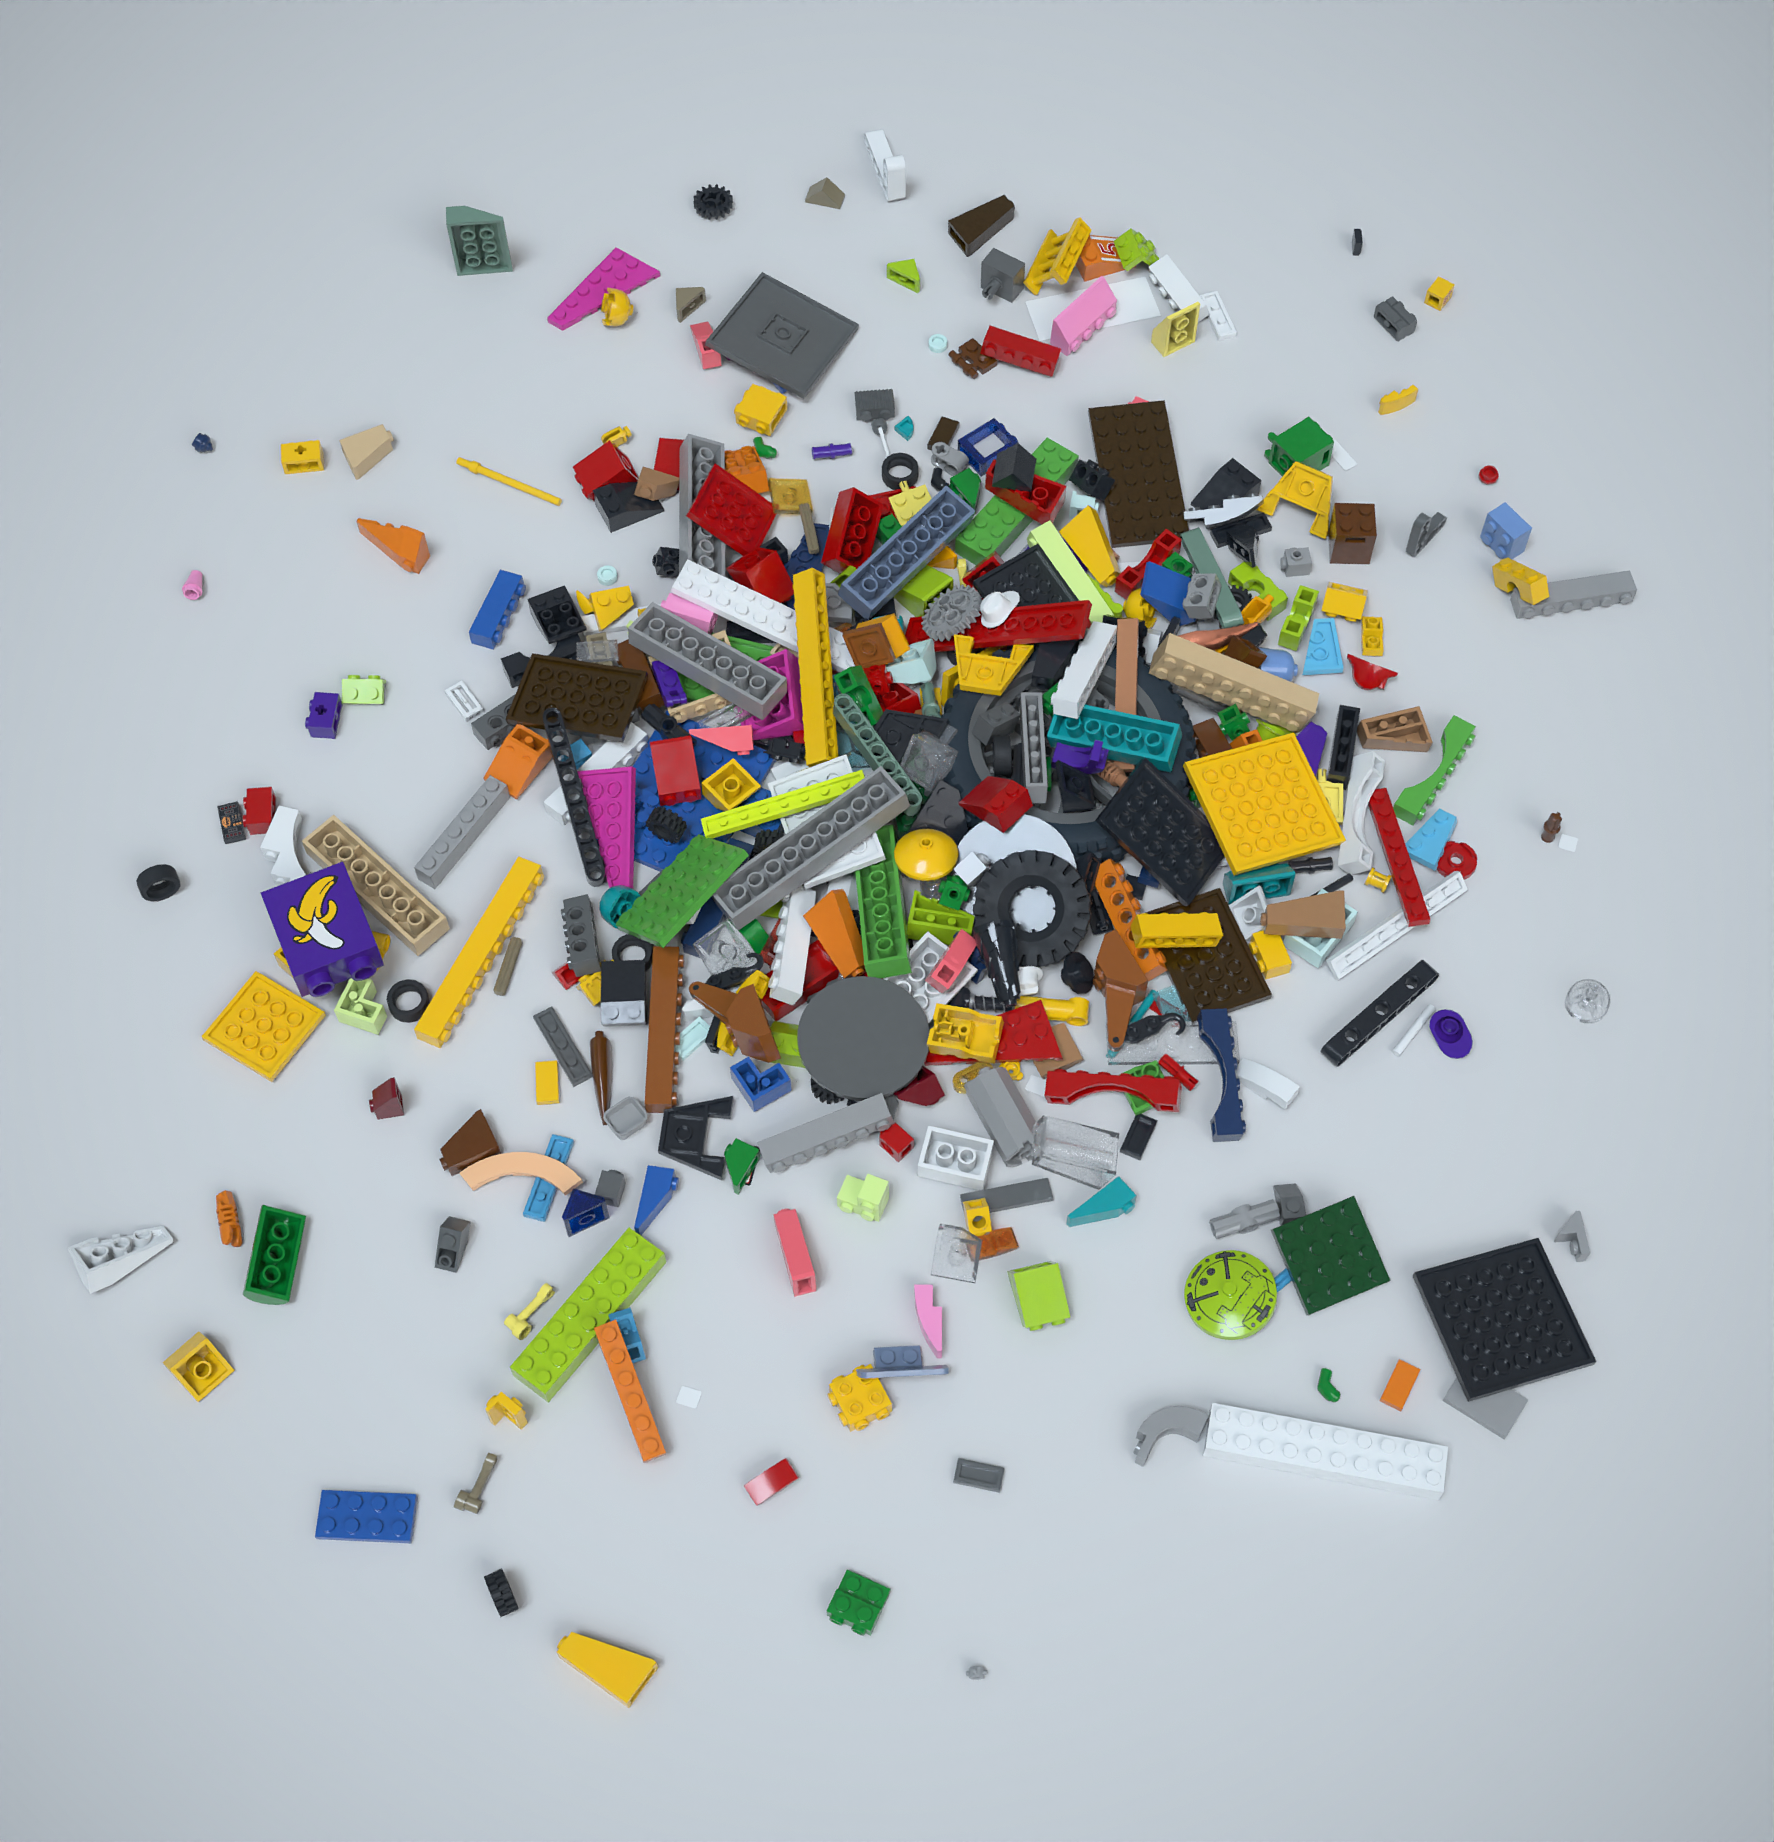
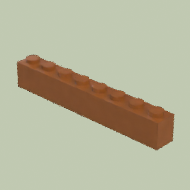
[645,946,684,1113]

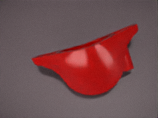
[1347,654,1398,690]

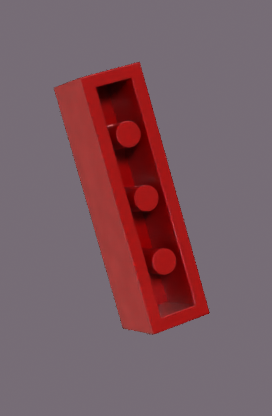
[980,325,1061,377]

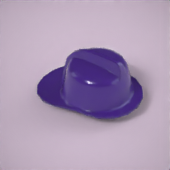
[1429,1009,1473,1059]

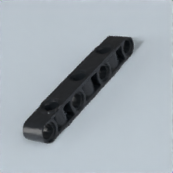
[1320,960,1439,1067]

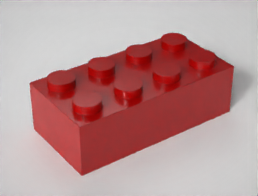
[821,487,884,573]

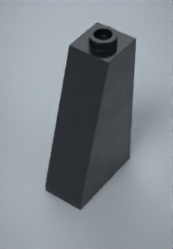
[1031,627,1087,690]

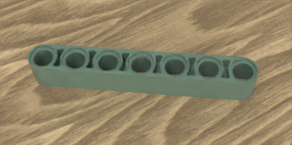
[1180,527,1244,629]
[833,694,922,816]

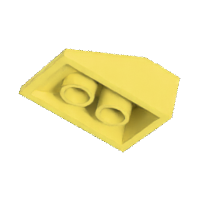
[1151,302,1200,357]

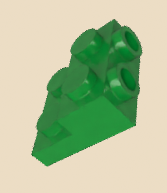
[826,1570,891,1636]

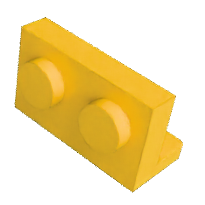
[485,1392,528,1430]

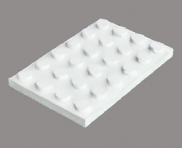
[768,754,886,889]

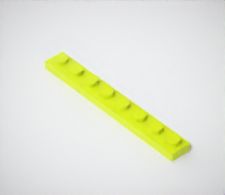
[701,770,865,839]

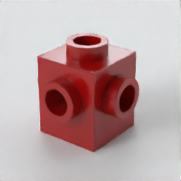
[863,664,893,695]

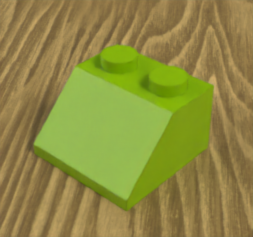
[770,1021,805,1068]

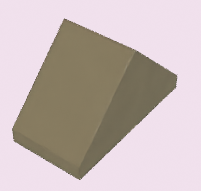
[805,177,845,209]
[676,287,706,323]

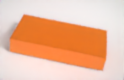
[1380,1359,1421,1412]

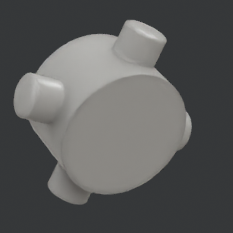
[966,1666,987,1680]

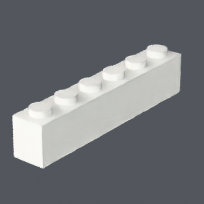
[1051,621,1117,719]
[544,722,648,826]
[768,886,816,1005]

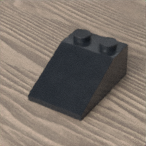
[1190,458,1262,510]
[593,482,664,533]
[601,960,647,1026]

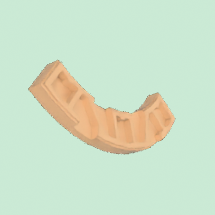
[459,1152,583,1196]

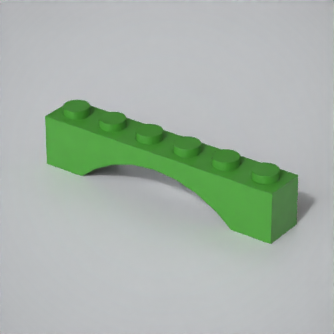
[1393,715,1476,826]

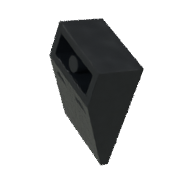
[527,585,587,644]

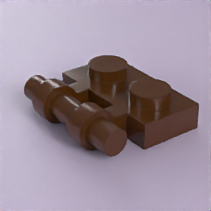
[948,338,997,379]

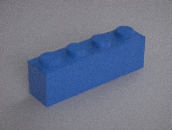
[469,569,526,650]

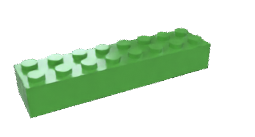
[955,437,1079,565]
[855,824,912,978]

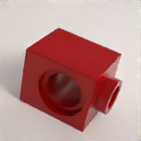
[879,1122,914,1163]

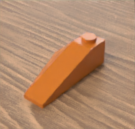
[356,518,430,574]

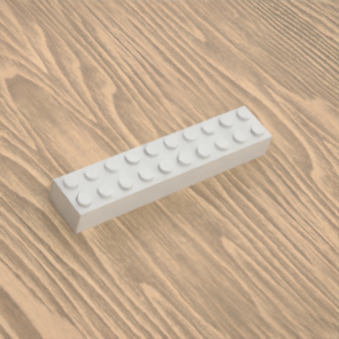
[1203,1403,1448,1501]

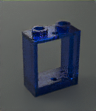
[957,418,1018,477]

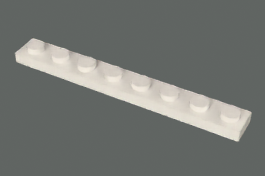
[1326,871,1468,979]

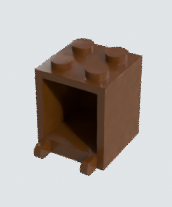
[1328,503,1377,564]

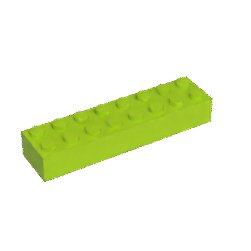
[510,1227,666,1403]

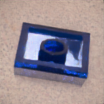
[562,1188,610,1237]

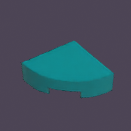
[894,416,914,441]

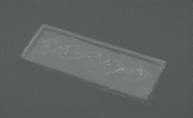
[1106,1021,1240,1065]

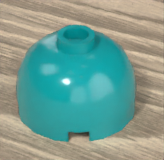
[599,885,641,929]

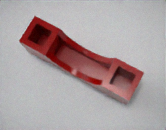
[1114,529,1182,600]

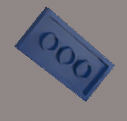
[315,1490,418,1544]

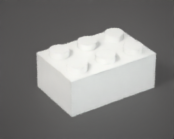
[918,1126,994,1190]

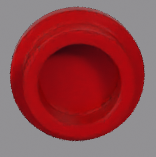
[1479,465,1499,484]

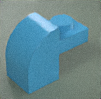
[608,1307,646,1363]

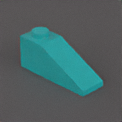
[1066,1176,1137,1227]

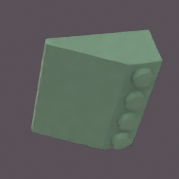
[446,206,513,276]

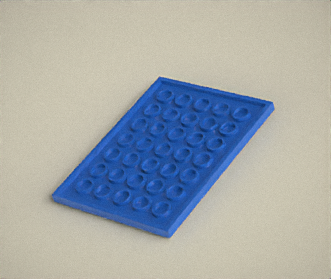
[596,710,777,872]

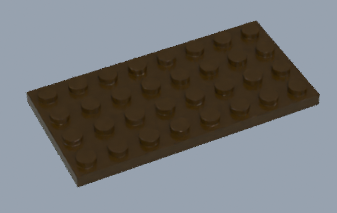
[1088,400,1189,548]

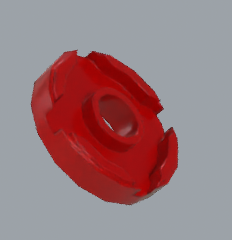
[1437,841,1477,880]

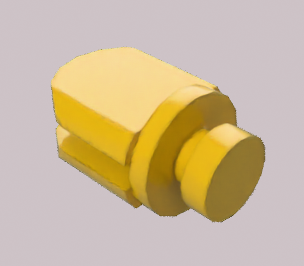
[601,426,632,447]

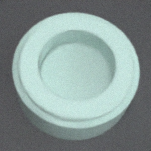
[929,334,947,353]
[597,565,618,586]

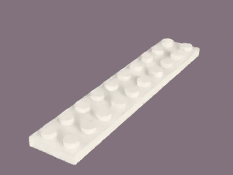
[671,559,855,672]

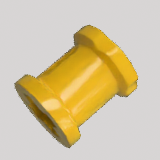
[1364,867,1392,893]

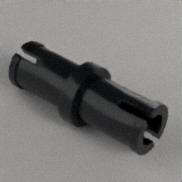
[1288,856,1333,874]

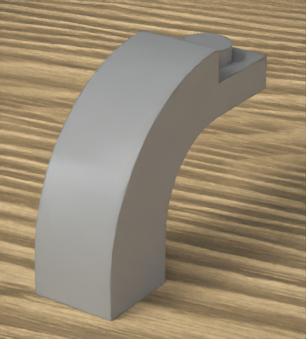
[1133,1406,1209,1467]

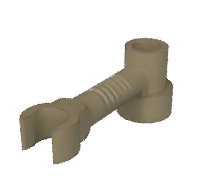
[454,1452,497,1514]

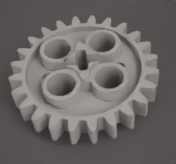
[921,584,982,642]

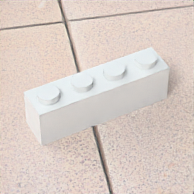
[1149,255,1210,322]

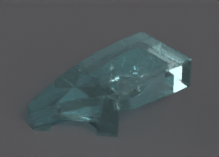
[1152,985,1190,1023]

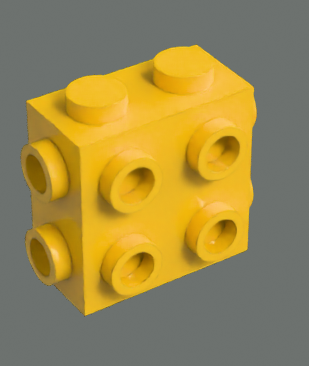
[734,384,788,436]
[827,1364,892,1432]

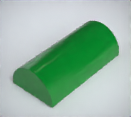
[243,1205,306,1305]

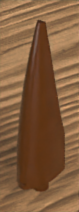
[590,1031,612,1126]

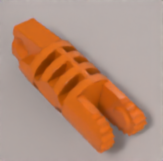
[216,1190,242,1247]

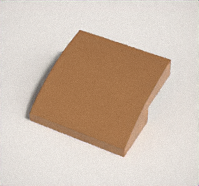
[1033,1023,1084,1079]

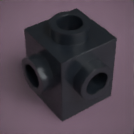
[652,547,679,577]

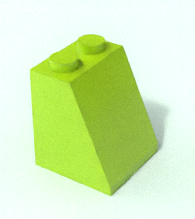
[894,565,954,617]
[1007,1261,1070,1331]

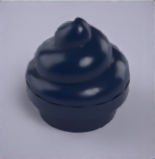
[192,433,213,452]

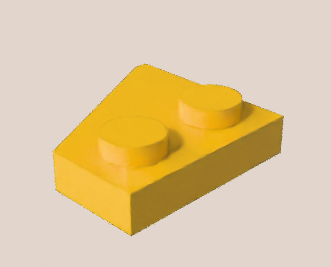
[589,585,634,632]

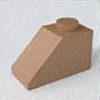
[634,467,679,501]

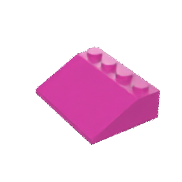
[739,649,804,740]

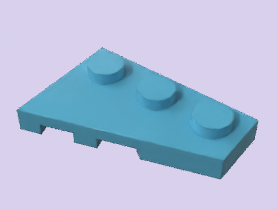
[1302,618,1343,675]
[1405,808,1457,871]

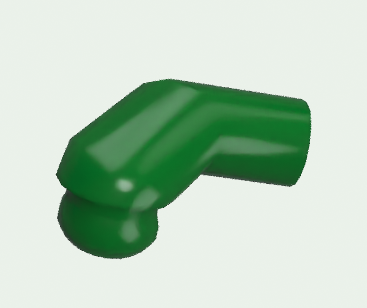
[753,437,777,458]
[1317,1368,1340,1402]

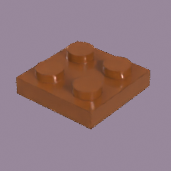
[842,623,896,668]

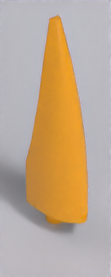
[1215,594,1274,654]

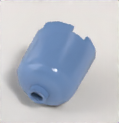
[1258,647,1298,682]

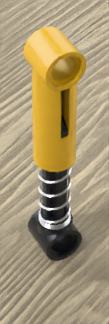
[947,987,1089,1026]

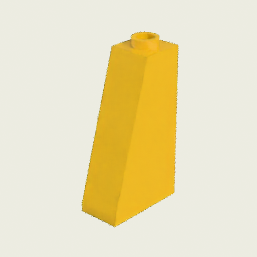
[1059,505,1121,587]
[557,1632,659,1708]

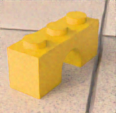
[1492,558,1549,605]

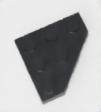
[907,778,969,847]

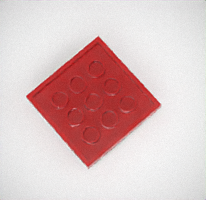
[686,463,779,556]

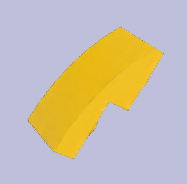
[1378,385,1418,415]
[1361,616,1384,656]

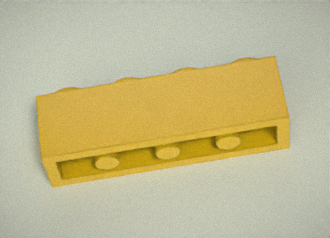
[1130,912,1223,948]

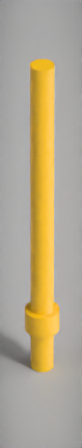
[456,457,562,506]

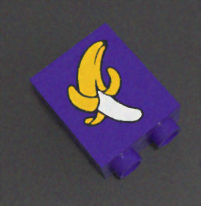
[260,862,384,997]

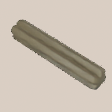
[799,503,819,554]
[493,937,522,996]

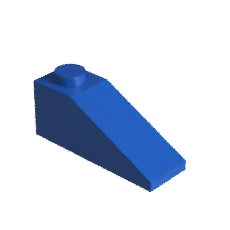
[634,1165,679,1235]

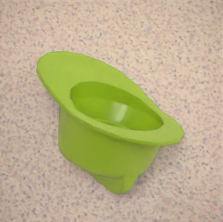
[1256,719,1297,741]

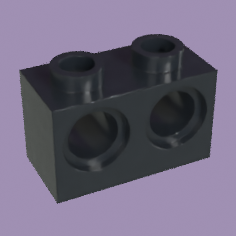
[1069,459,1115,501]

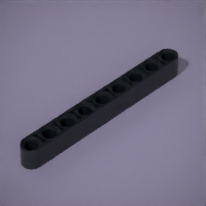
[543,708,605,887]

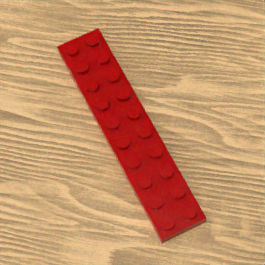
[905,600,1092,652]

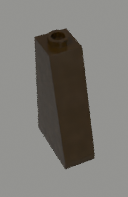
[948,195,1015,257]

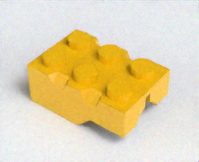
[927,1003,1004,1064]

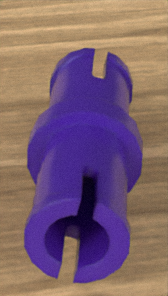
[812,443,852,459]

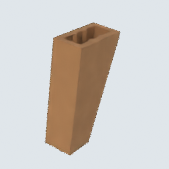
[1260,890,1346,939]

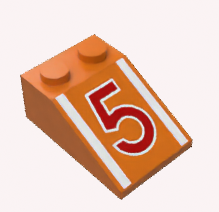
[1075,235,1136,282]

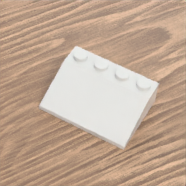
[883,932,978,1025]

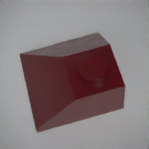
[893,1066,945,1106]

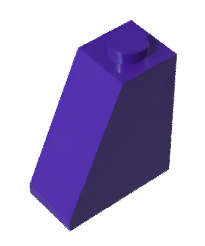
[1296,721,1327,777]

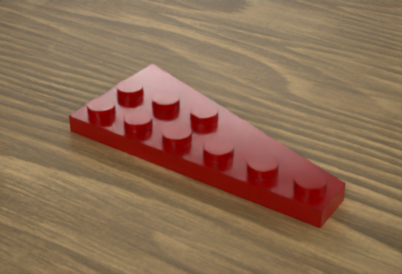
[925,1000,1063,1066]

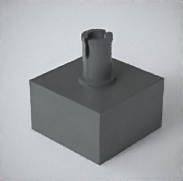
[981,248,1025,303]

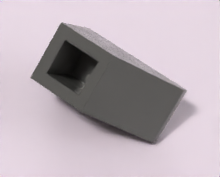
[434,1216,471,1273]

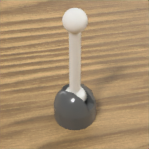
[871,418,891,459]

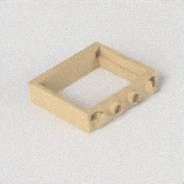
[648,630,733,723]

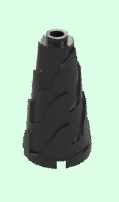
[972,919,1021,1007]

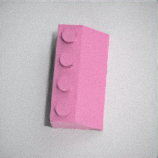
[1050,276,1117,356]

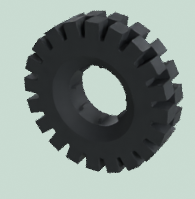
[973,850,1092,967]

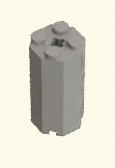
[964,1067,1047,1167]

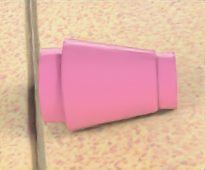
[182,570,203,600]

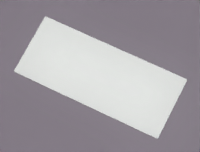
[1025,277,1161,341]

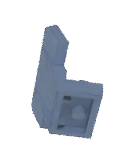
[856,1345,949,1378]

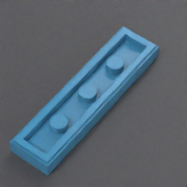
[523,1134,574,1222]

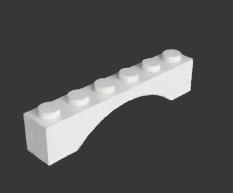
[1338,751,1385,875]

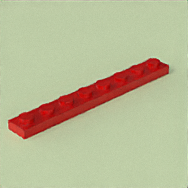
[1368,788,1430,927]

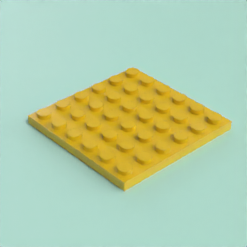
[1183,733,1346,876]

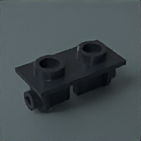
[763,738,806,764]
[1089,889,1114,935]

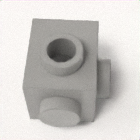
[1280,547,1312,577]

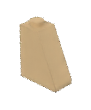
[339,424,394,480]

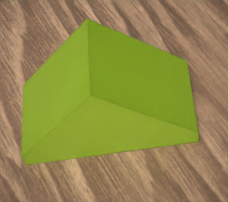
[887,259,920,293]

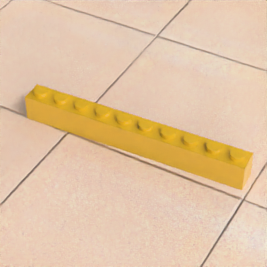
[793,568,838,767]
[414,856,544,1048]

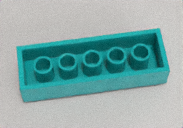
[1047,705,1182,772]

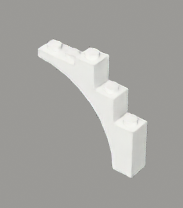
[260,805,306,886]

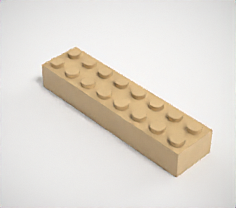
[1149,633,1319,733]
[302,815,450,956]

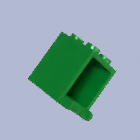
[1264,416,1334,477]

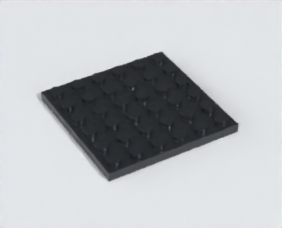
[1413,1238,1597,1402]

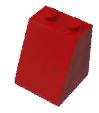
[573,440,639,502]
[726,547,794,603]
[650,735,702,806]

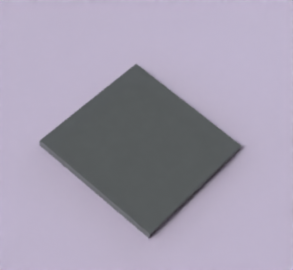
[705,272,859,399]

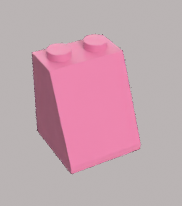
[661,593,718,635]

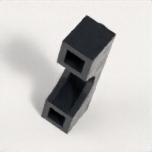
[501,634,587,688]

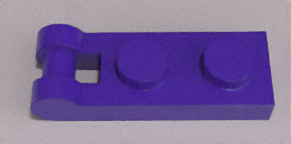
[652,660,687,708]

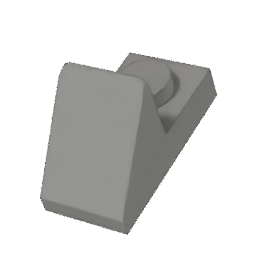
[1554,1211,1590,1262]

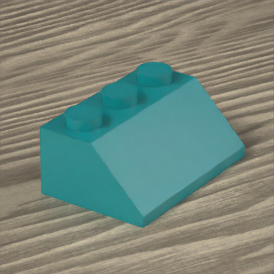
[1222,863,1296,905]

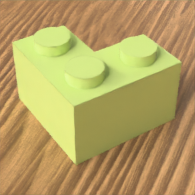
[334,978,387,1035]
[837,1174,889,1222]

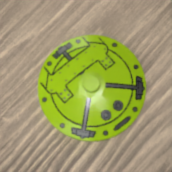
[1184,1250,1277,1340]

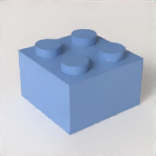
[1480,502,1532,559]

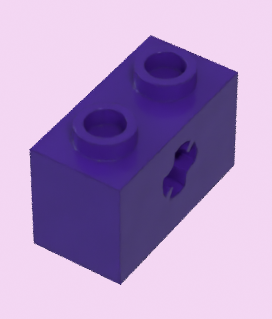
[305,692,343,739]

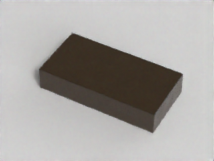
[927,416,960,453]

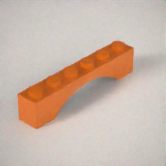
[594,1320,666,1463]

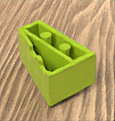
[907,890,975,945]

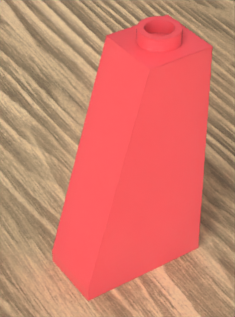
[773,1209,816,1297]

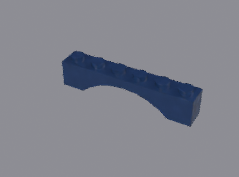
[1197,1008,1246,1142]

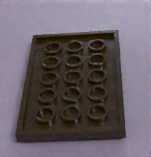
[506,653,648,743]
[1145,888,1272,1026]

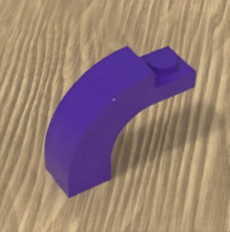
[1051,740,1109,774]

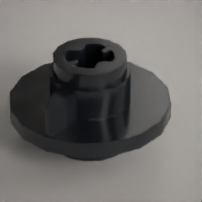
[1061,952,1094,994]

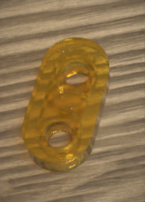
[953,1062,993,1094]

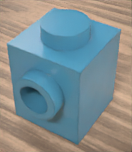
[560,739,592,770]

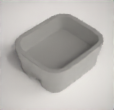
[603,1096,647,1140]

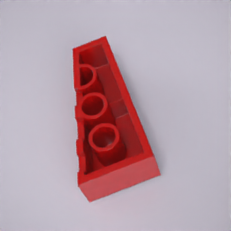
[985,459,1067,525]

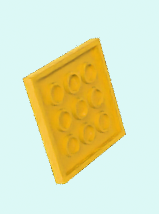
[201,971,326,1082]

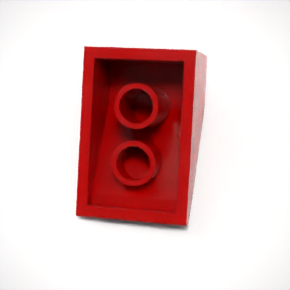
[875,683,921,714]
[959,776,1033,833]

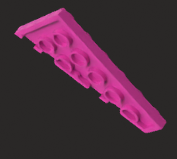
[547,247,660,331]
[577,766,636,889]

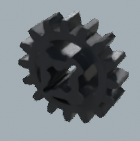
[693,184,733,220]

